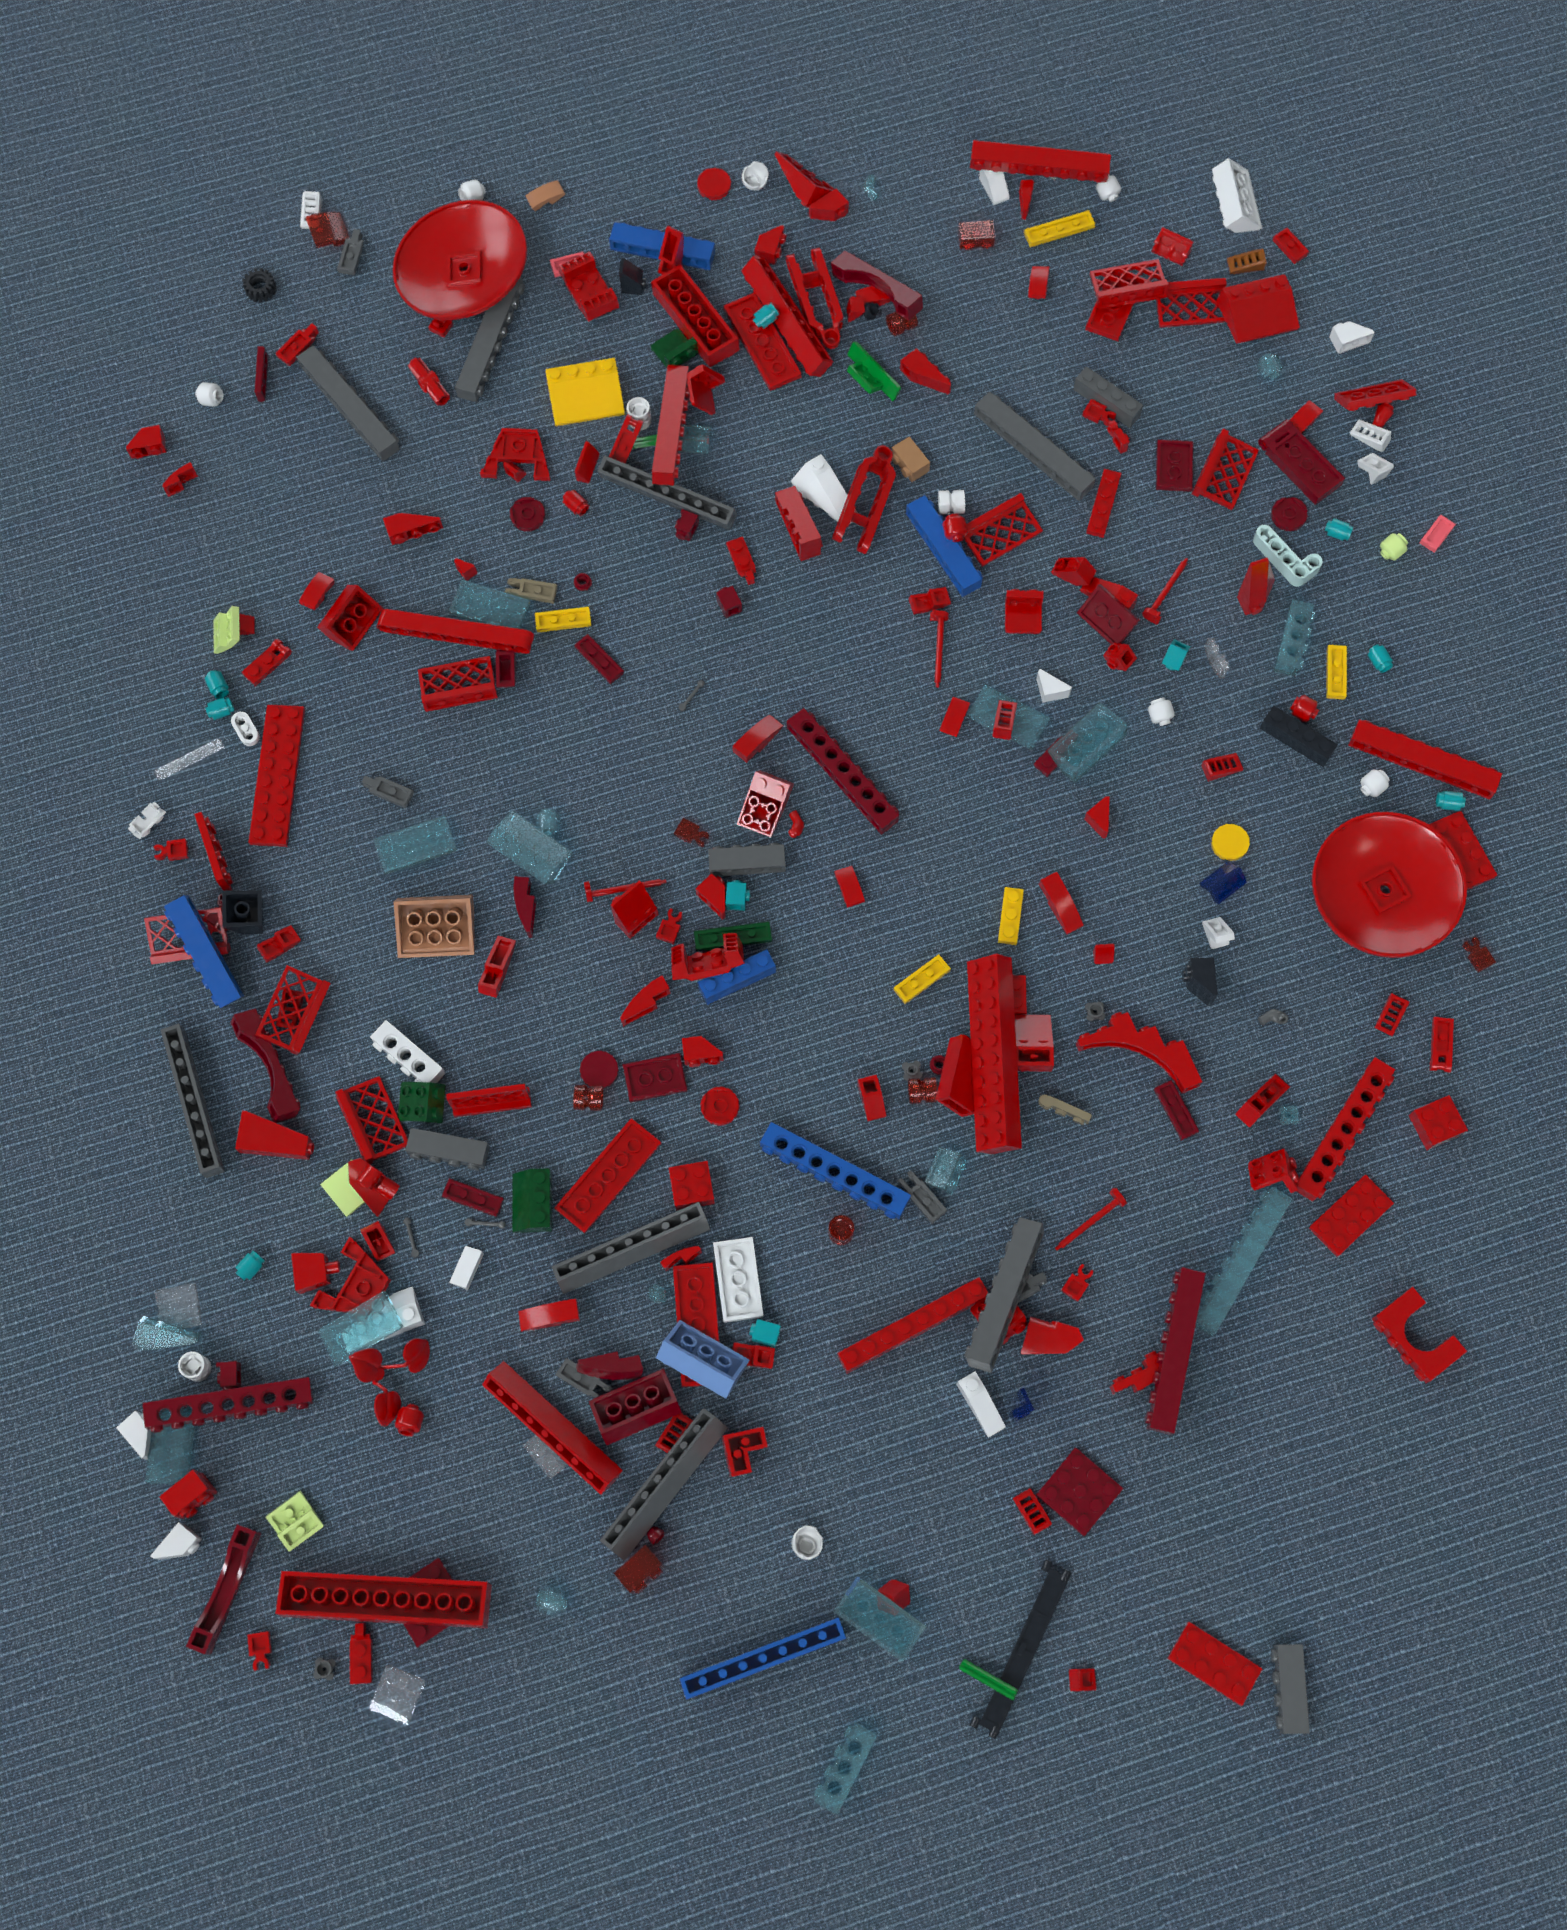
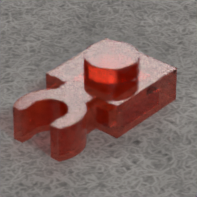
[674,818,709,847]
[1463,937,1496,973]

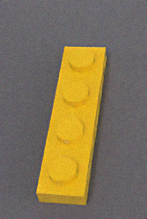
[1024,210,1095,247]

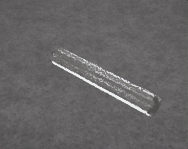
[154,739,224,780]

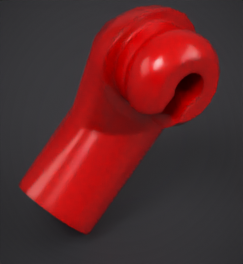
[788,810,804,838]

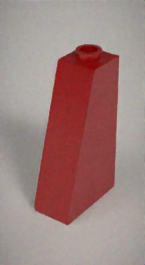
[936,1034,974,1117]
[235,1111,314,1160]

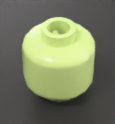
[1380,533,1408,561]

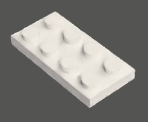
[713,1237,764,1323]

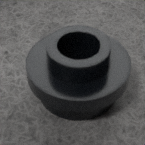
[863,302,879,320]

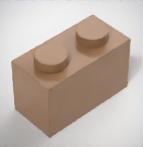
[892,436,930,482]

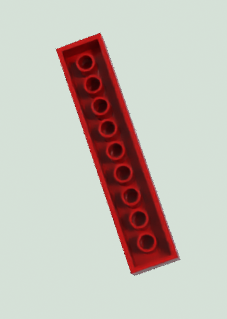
[967,954,1022,1154]
[275,1571,492,1628]

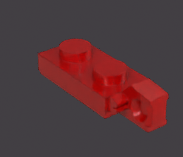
[276,323,319,367]
[726,537,756,585]
[350,1623,372,1684]

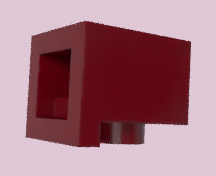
[675,509,699,541]
[216,1361,241,1390]

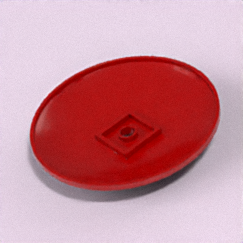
[393,200,527,320]
[1312,812,1467,958]

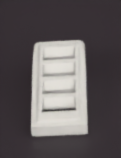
[300,191,322,229]
[1350,419,1391,452]

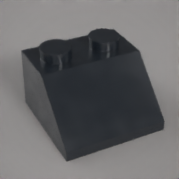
[222,890,263,934]
[1182,957,1218,1006]

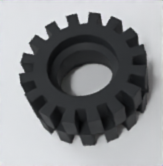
[242,268,277,303]

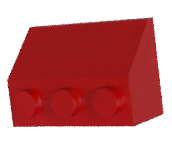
[317,585,383,651]

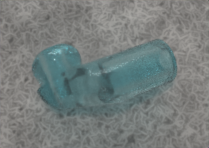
[863,175,879,201]

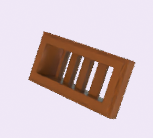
[1227,249,1266,275]

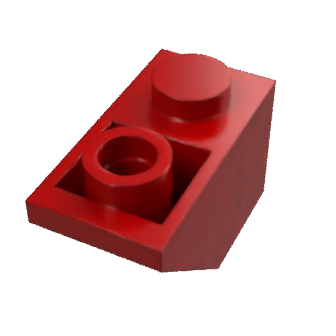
[755,225,787,265]
[126,425,166,459]
[1051,557,1096,586]
[682,1036,724,1067]
[857,1074,886,1122]

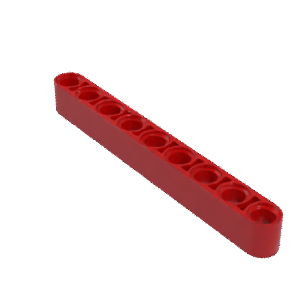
[377,609,535,654]

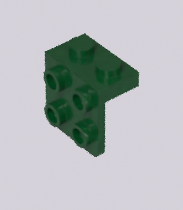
[651,329,698,368]
[398,1082,446,1123]

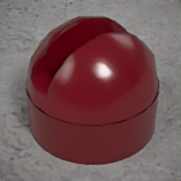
[647,1526,665,1545]

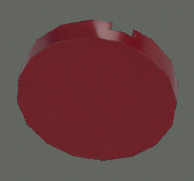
[510,497,546,532]
[1271,497,1308,532]
[579,1051,619,1090]

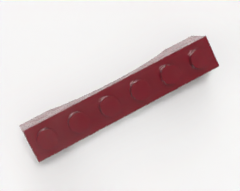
[831,251,923,320]
[230,1008,300,1123]
[186,1525,262,1655]

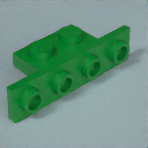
[847,341,901,401]

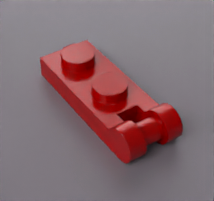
[609,414,644,464]
[241,638,292,687]
[1429,1017,1454,1073]

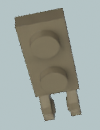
[505,578,558,604]
[1038,1094,1092,1125]

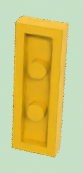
[535,607,591,633]
[1326,645,1347,700]
[998,887,1024,945]
[893,954,951,1004]

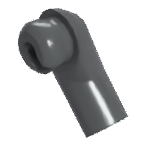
[1258,1009,1288,1026]

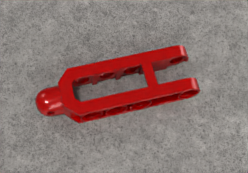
[786,247,843,349]
[832,445,896,555]

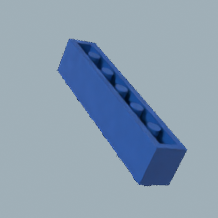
[609,222,715,270]
[906,495,983,597]
[164,895,244,1008]

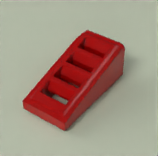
[1019,180,1034,220]
[993,700,1017,740]
[1201,753,1243,782]
[276,989,304,1030]
[1374,993,1409,1036]
[655,1413,693,1454]
[1012,1488,1052,1535]

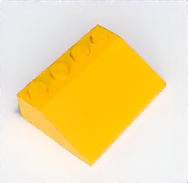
[545,358,625,426]

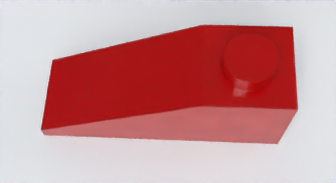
[1080,577,1138,611]
[1235,1074,1290,1128]

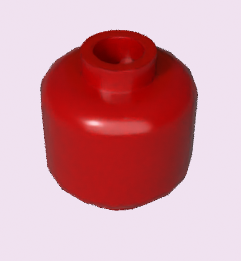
[942,513,968,542]
[1290,695,1319,722]
[395,1404,424,1436]

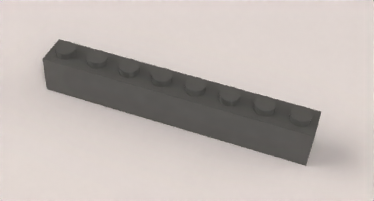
[455,276,525,402]
[296,345,400,462]
[974,391,1095,501]
[597,455,737,531]
[160,1023,225,1178]
[551,1202,710,1294]
[965,1217,1044,1373]
[599,1408,728,1561]

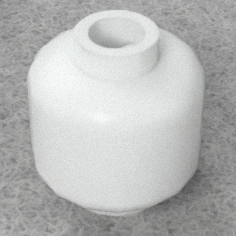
[1096,175,1121,202]
[459,180,485,201]
[196,382,223,407]
[1148,697,1175,726]
[1360,769,1389,797]

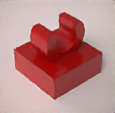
[428,319,453,338]

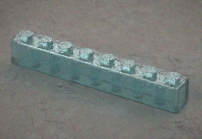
[1195,1186,1293,1337]

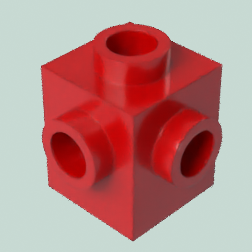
[1103,643,1137,671]

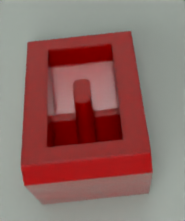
[1084,796,1110,838]
[360,1221,395,1262]

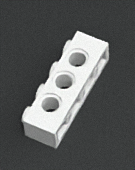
[370,1020,445,1083]

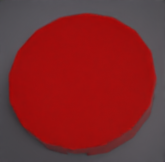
[697,168,731,200]
[700,1086,739,1126]

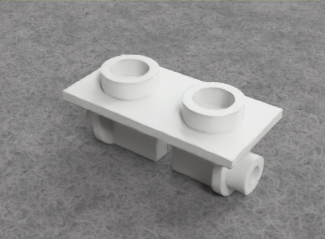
[128,802,166,839]

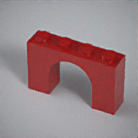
[1372,1287,1467,1384]

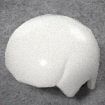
[742,161,769,190]
[792,1526,823,1560]

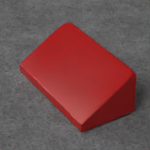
[575,441,599,483]

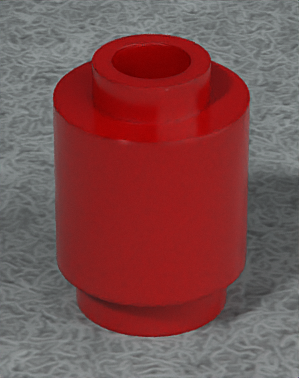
[563,490,589,516]

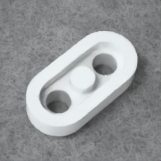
[231,712,260,746]

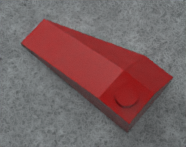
[1237,557,1275,615]

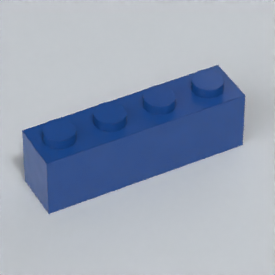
[698,949,776,1005]

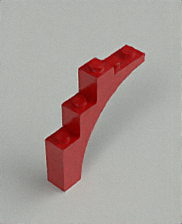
[1076,1012,1202,1094]

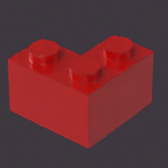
[721,1427,768,1477]

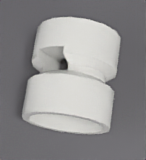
[627,397,651,430]
[938,490,965,515]
[178,1352,212,1382]

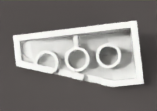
[791,454,858,524]
[342,1286,425,1353]

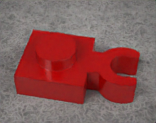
[1082,399,1116,427]
[1106,420,1129,454]
[154,838,189,861]
[656,908,682,944]
[1061,1264,1093,1302]
[247,1631,272,1671]

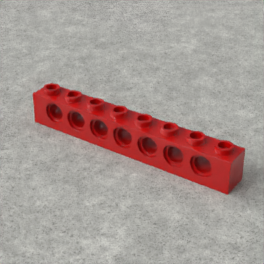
[1296,1057,1396,1202]

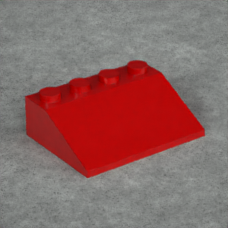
[1216,274,1300,344]

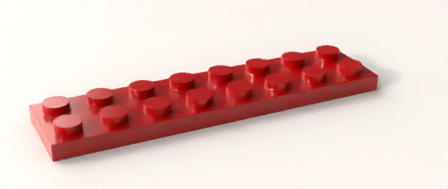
[248,705,305,847]

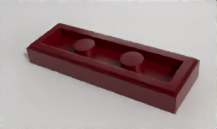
[254,346,268,402]
[574,634,624,685]
[1153,1080,1199,1141]
[442,1178,504,1217]

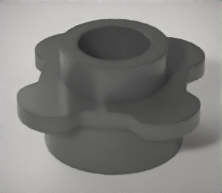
[1085,1002,1105,1021]
[902,1061,922,1081]
[313,1658,336,1680]

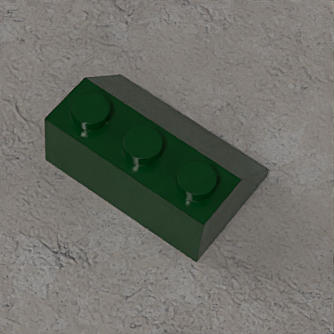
[512,1168,552,1233]

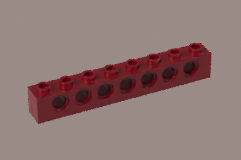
[787,708,899,835]
[142,1377,313,1433]

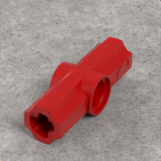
[408,358,450,406]

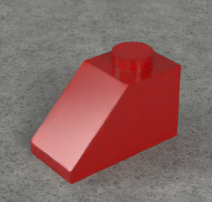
[809,188,849,221]
[695,873,726,920]

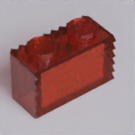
[958,220,995,250]

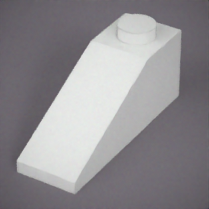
[956,1371,1006,1438]

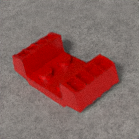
[559,252,619,322]
[671,933,744,981]

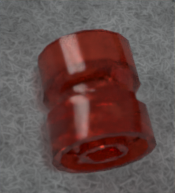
[886,311,918,337]
[908,1077,937,1104]
[573,1085,603,1111]
[828,1215,854,1246]

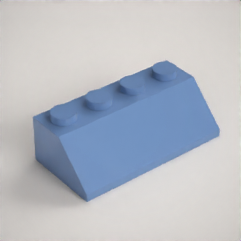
[656,1320,749,1398]

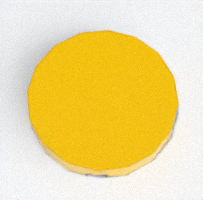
[1211,824,1250,861]

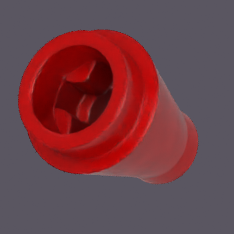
[1372,403,1394,428]

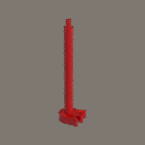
[1142,558,1188,625]
[930,609,949,688]
[584,879,666,902]
[1055,1188,1127,1251]

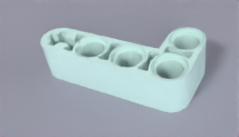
[1253,525,1323,587]

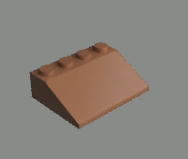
[394,895,475,958]

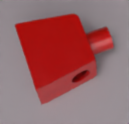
[291,1253,340,1294]

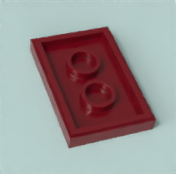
[1156,439,1193,492]
[1077,584,1140,645]
[623,1053,687,1103]

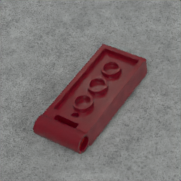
[1258,419,1345,505]

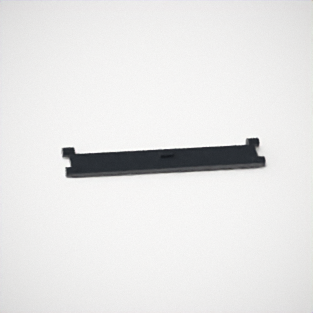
[969,1560,1071,1739]

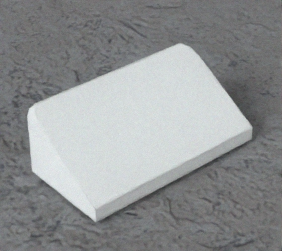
[449,1246,484,1290]

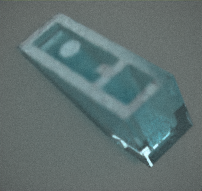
[132,1316,202,1350]

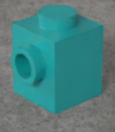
[1162,639,1191,671]
[726,880,750,911]
[749,1319,781,1348]

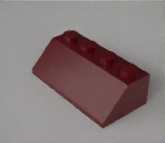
[588,1368,682,1446]

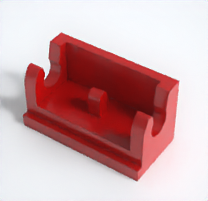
[1151,227,1193,266]

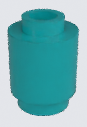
[753,303,779,329]
[1324,518,1353,541]
[1368,644,1394,673]
[205,670,229,699]
[205,697,235,720]
[1436,790,1466,811]
[235,1251,265,1281]

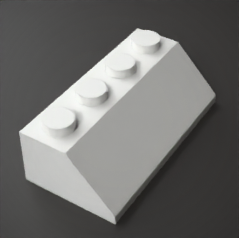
[1212,158,1262,233]

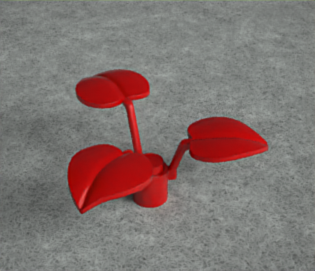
[349,1338,430,1427]

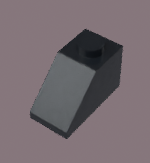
[619,258,647,295]

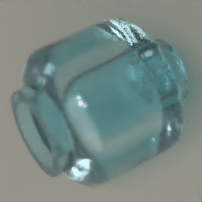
[1257,352,1283,381]
[536,809,560,836]
[535,1586,568,1617]

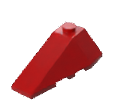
[774,151,834,208]

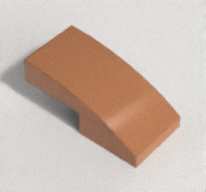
[525,180,566,211]

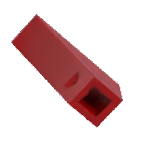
[900,348,951,394]
[383,513,443,545]

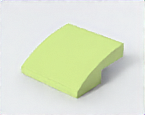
[213,606,240,654]
[320,1160,365,1217]
[266,1491,324,1552]

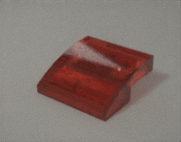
[305,212,349,248]

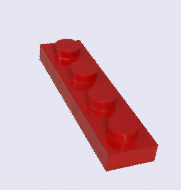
[1086,469,1121,538]

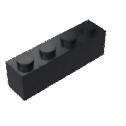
[1260,705,1338,768]

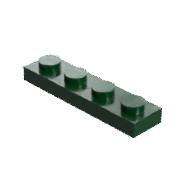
[694,922,772,951]

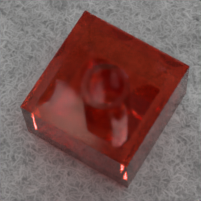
[614,1545,664,1594]

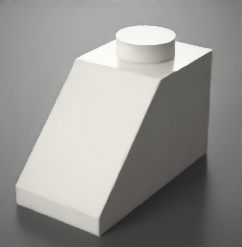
[979,170,1009,205]
[1329,321,1374,354]
[116,1411,153,1460]
[151,1522,202,1560]

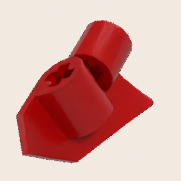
[348,1158,400,1217]
[1021,1317,1084,1355]

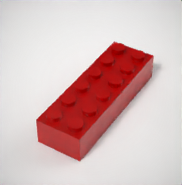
[651,265,739,368]

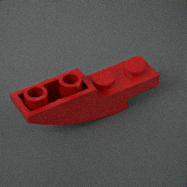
[1109,1350,1159,1394]

